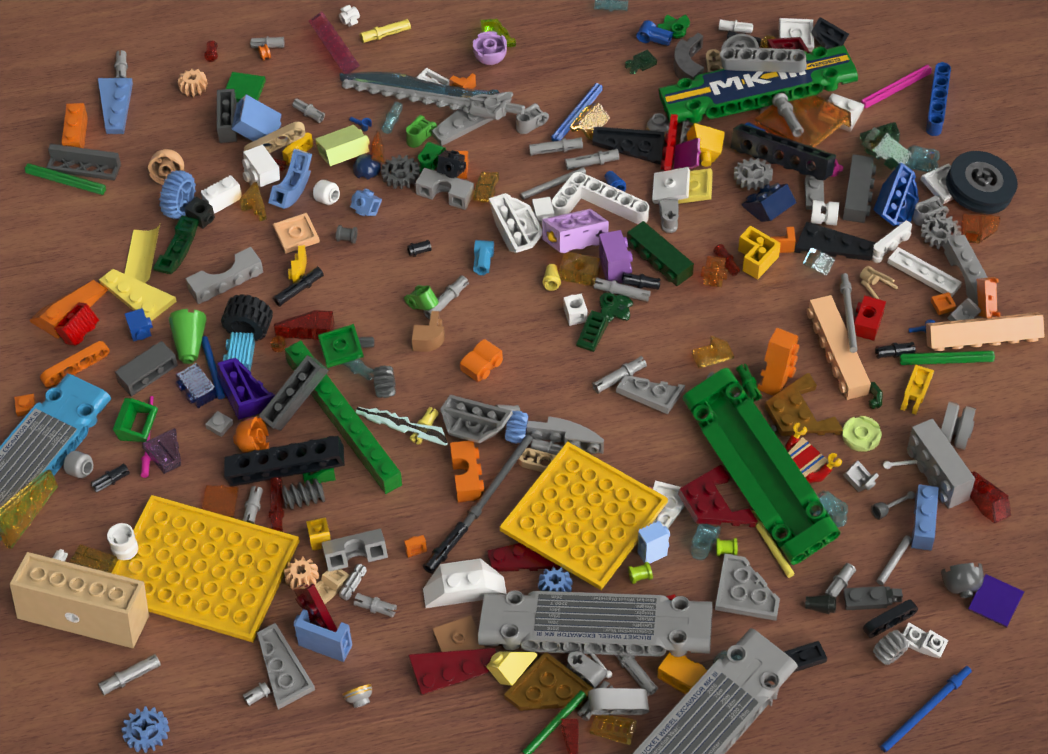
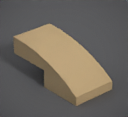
[315,569,350,604]

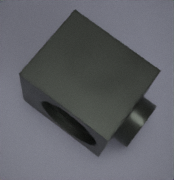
[184,196,215,229]

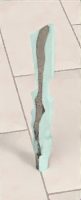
[356,407,448,446]

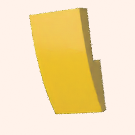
[288,245,307,283]

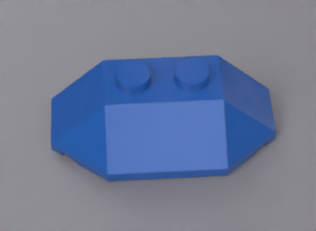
[873,162,919,226]

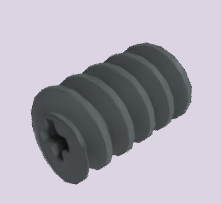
[282,478,325,509]

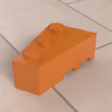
[758,328,800,396]

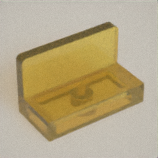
[569,102,610,140]

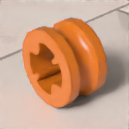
[258,44,271,61]

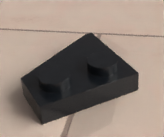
[811,17,849,49]

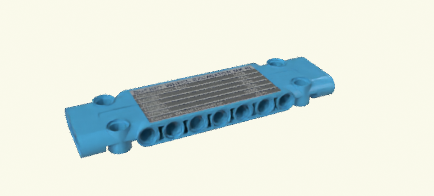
[0,374,111,541]

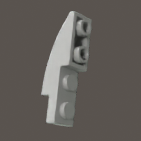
[527,417,604,454]

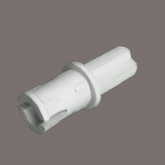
[719,19,753,33]

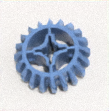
[159,170,196,219]

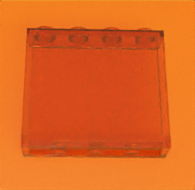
[755,95,851,147]

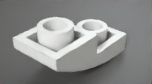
[902,623,948,658]

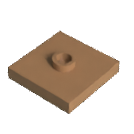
[432,615,485,652]

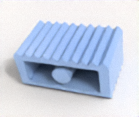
[637,521,670,564]

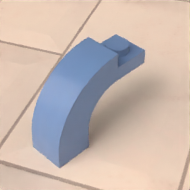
[268,149,312,209]

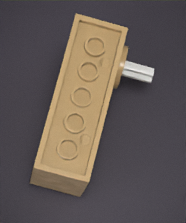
[10,549,149,648]

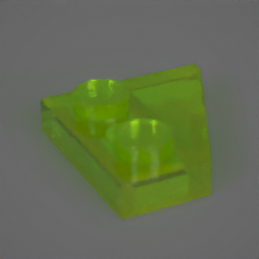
[480,19,516,47]

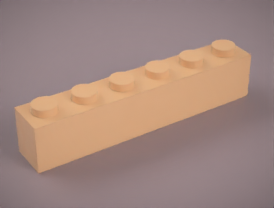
[807,295,871,400]
[926,312,1044,351]

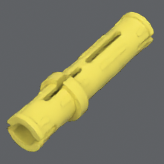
[360,19,411,43]

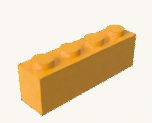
[657,652,708,694]

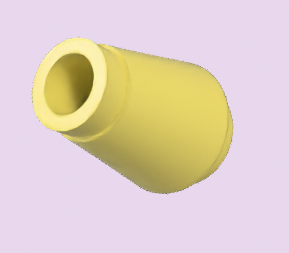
[542,264,561,291]

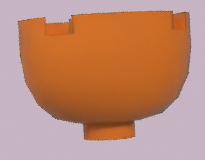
[233,417,269,453]

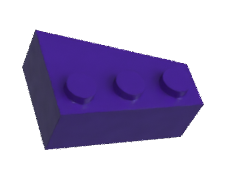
[217,357,275,420]

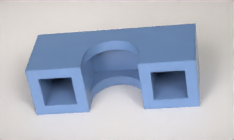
[911,484,939,551]

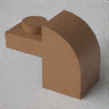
[412,311,445,352]

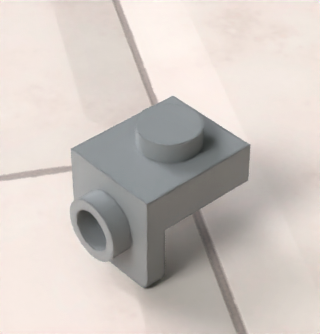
[947,298,981,321]
[843,461,879,492]

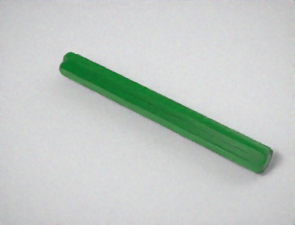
[24,163,106,195]
[899,351,995,365]

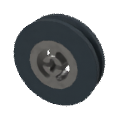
[946,151,1018,214]

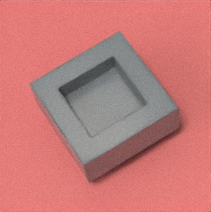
[205,411,233,437]

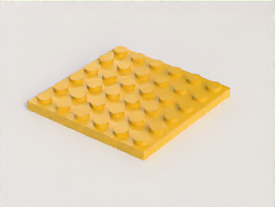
[500,441,668,590]

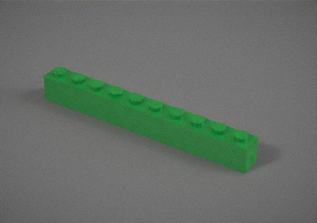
[285,340,402,494]

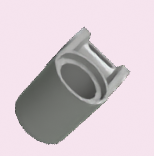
[516,103,549,134]
[912,196,949,226]
[659,199,679,233]
[567,651,607,689]

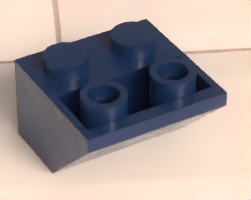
[742,183,797,222]

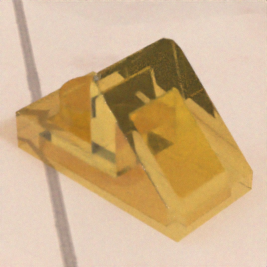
[240,182,267,221]
[692,336,734,368]

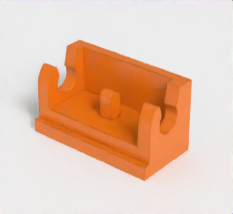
[977,277,1000,318]

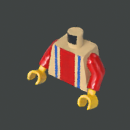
[785,422,842,483]

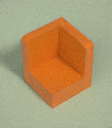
[449,73,476,98]
[771,227,796,253]

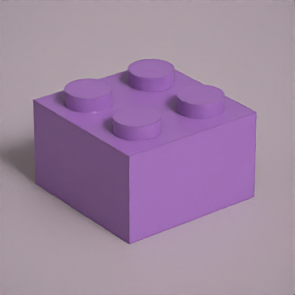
[599,230,633,283]

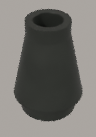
[805,594,836,615]

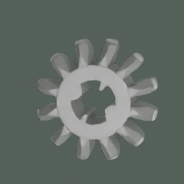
[873,630,910,665]

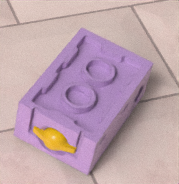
[542,209,609,253]

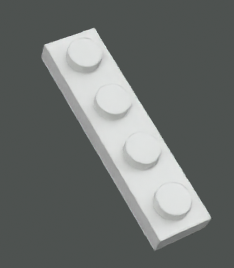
[887,247,962,297]

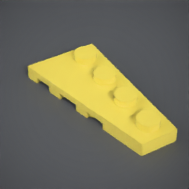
[99,269,177,321]

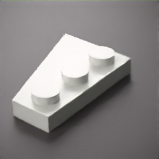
[652,480,685,528]

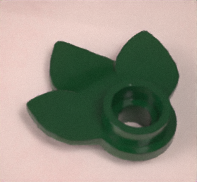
[599,293,633,323]

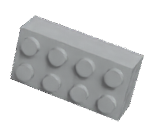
[907,418,975,509]

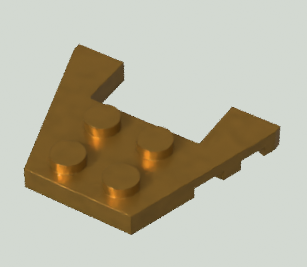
[765,373,843,436]

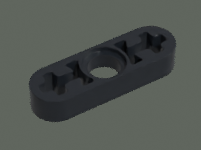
[863,599,918,638]

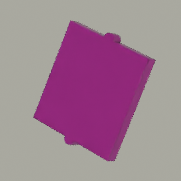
[673,138,701,169]

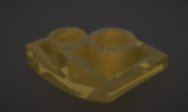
[473,172,499,202]

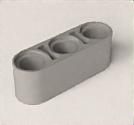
[588,688,649,715]

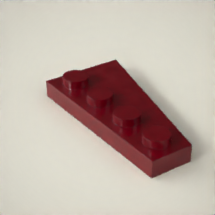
[487,543,564,572]
[408,648,496,696]

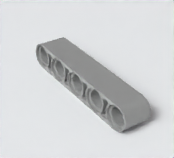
[720,47,807,73]

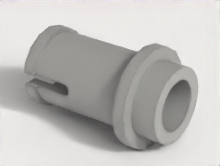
[243,682,271,706]

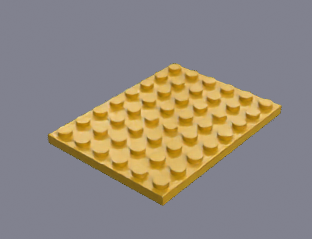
[111,495,300,643]

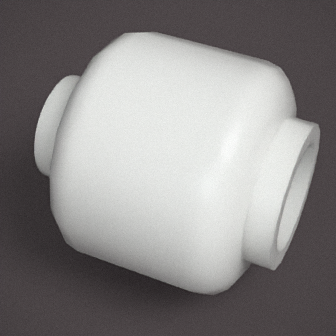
[313,180,340,205]

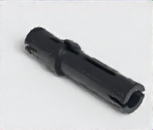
[273,266,324,307]
[423,522,468,574]

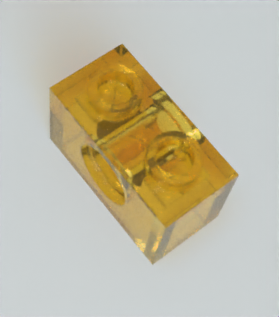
[559,252,600,286]

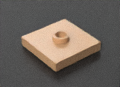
[273,213,320,254]

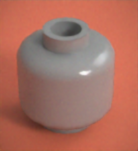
[64,451,93,478]

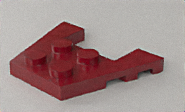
[678,465,758,527]

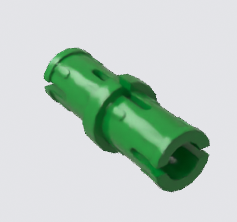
[736,364,762,402]

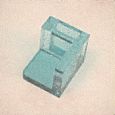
[803,248,835,276]

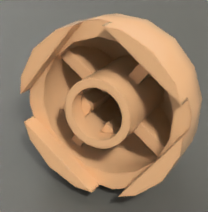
[148,149,184,185]

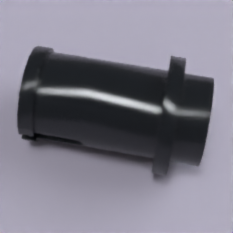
[407,240,432,257]

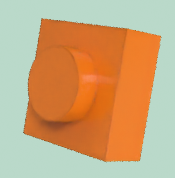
[931,292,957,315]
[14,394,36,417]
[404,535,427,558]

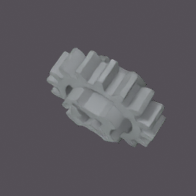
[734,158,773,190]
[921,214,962,249]

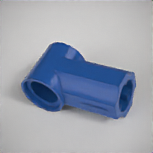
[636,20,673,46]

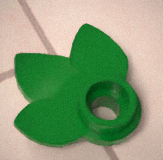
[657,15,690,38]

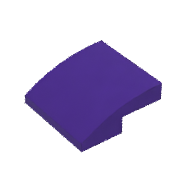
[968,574,1024,628]

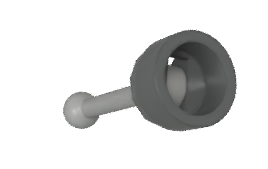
[871,491,915,520]

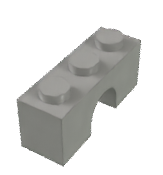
[415,168,474,210]
[322,528,388,572]

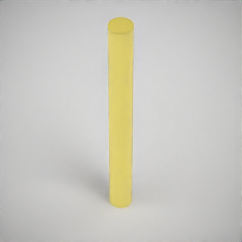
[752,510,795,578]

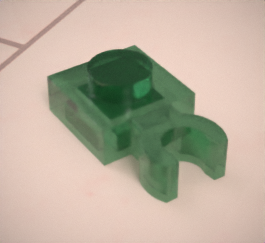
[625,49,657,74]

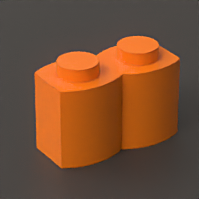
[460,339,503,382]

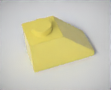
[486,651,537,686]

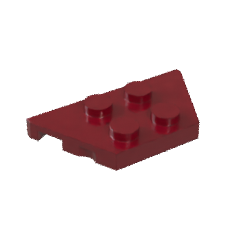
[293,583,338,632]

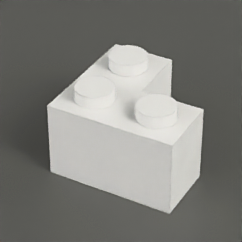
[242,144,280,188]

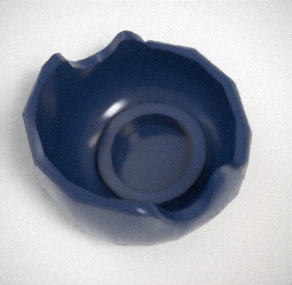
[353,154,381,180]

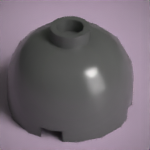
[941,563,984,598]

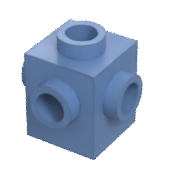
[350,189,382,216]

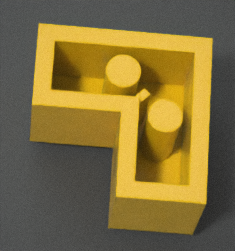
[738,226,781,280]

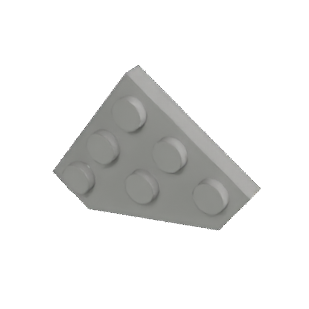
[715,554,780,621]

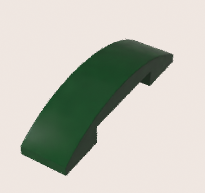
[153,216,199,274]

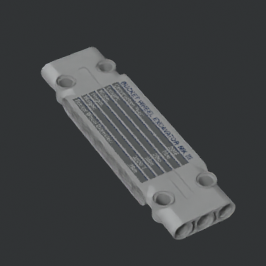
[478,590,712,657]
[633,628,798,754]

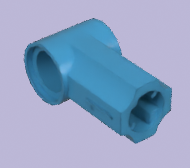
[473,240,494,275]

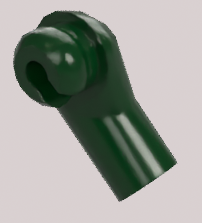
[868,382,883,409]

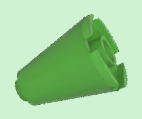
[169,309,207,364]

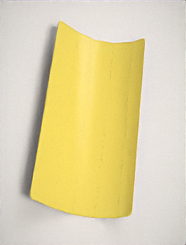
[125,225,160,283]

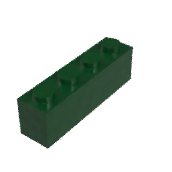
[627,221,694,286]

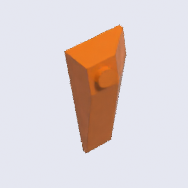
[30,280,108,339]

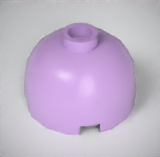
[473,31,507,65]

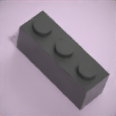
[217,89,237,143]
[115,341,178,397]

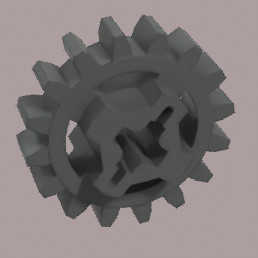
[381,155,420,189]

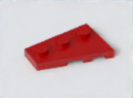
[661,114,678,171]

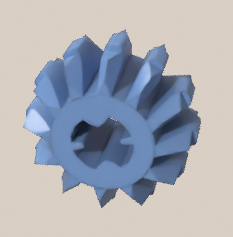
[505,410,528,444]
[538,566,573,592]

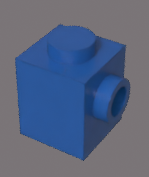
[125,308,153,342]

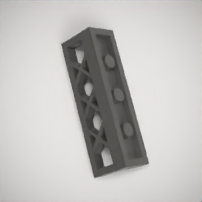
[46,144,121,181]

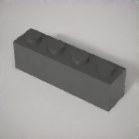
[843,154,877,223]
[259,355,329,430]

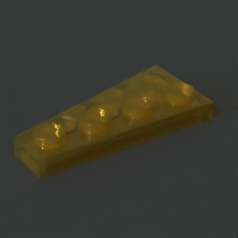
[0,470,58,549]

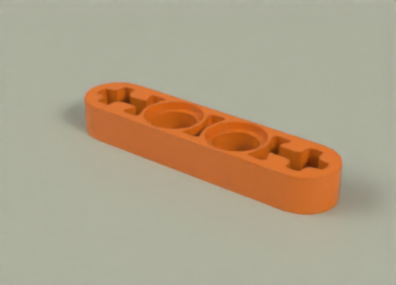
[40,341,110,388]

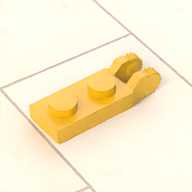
[900,365,934,415]

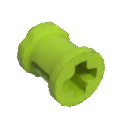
[716,538,738,556]
[628,562,653,584]

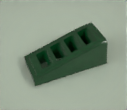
[576,310,608,352]

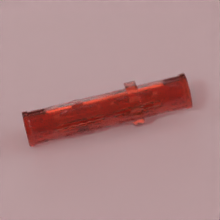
[268,477,284,532]

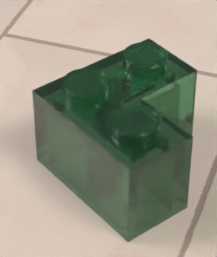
[861,127,912,170]

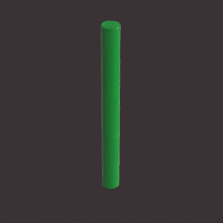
[522,690,587,754]

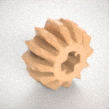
[178,68,208,97]
[284,557,319,590]

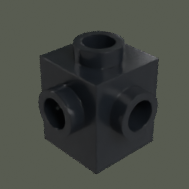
[437,150,466,178]

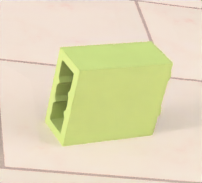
[315,125,370,166]

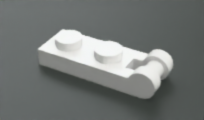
[872,220,912,263]

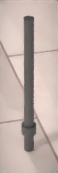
[462,435,533,528]

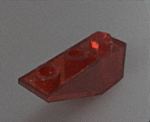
[274,310,335,340]
[970,471,1011,523]

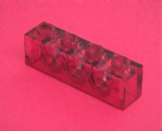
[309,11,360,76]

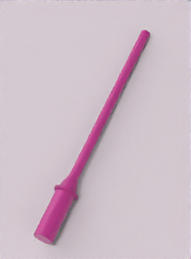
[141,396,154,478]

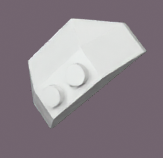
[489,193,542,253]
[423,558,507,608]

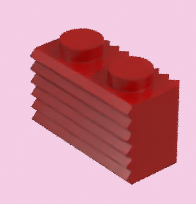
[54,302,99,345]

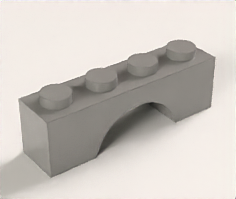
[944,235,988,306]
[185,247,263,304]

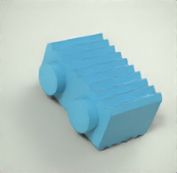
[223,332,255,372]

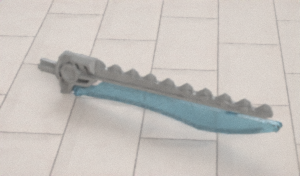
[340,72,525,120]

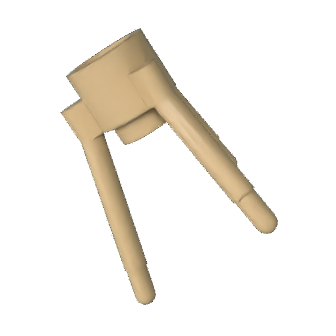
[860,266,898,299]

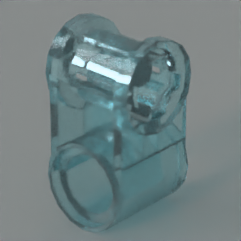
[904,145,940,172]
[815,490,848,527]
[691,524,721,560]

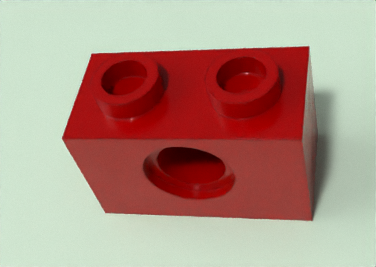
[853,295,886,341]

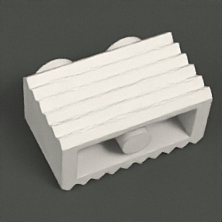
[201,175,242,214]

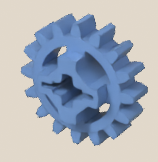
[122,706,170,753]

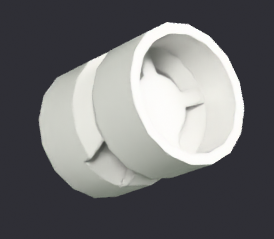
[811,200,839,226]
[107,523,138,560]

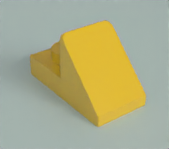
[282,133,313,166]
[306,518,331,550]

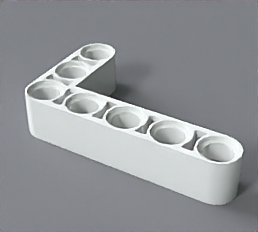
[552,172,649,224]

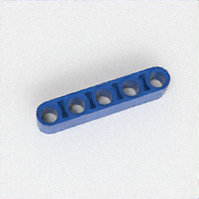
[926,62,951,136]

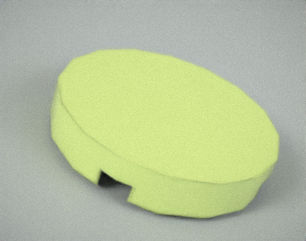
[842,416,882,452]

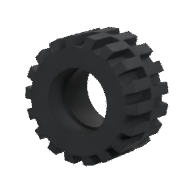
[221,294,273,341]

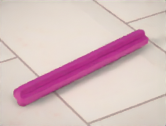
[861,65,932,109]

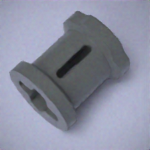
[336,225,358,244]

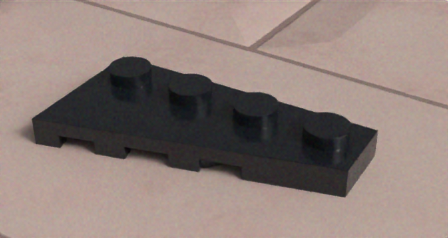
[592,126,664,165]
[794,222,876,261]

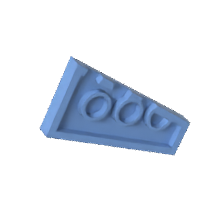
[98,78,133,134]

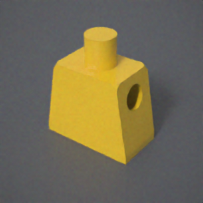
[686,123,725,167]

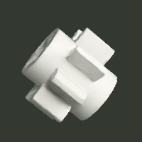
[339,5,360,27]

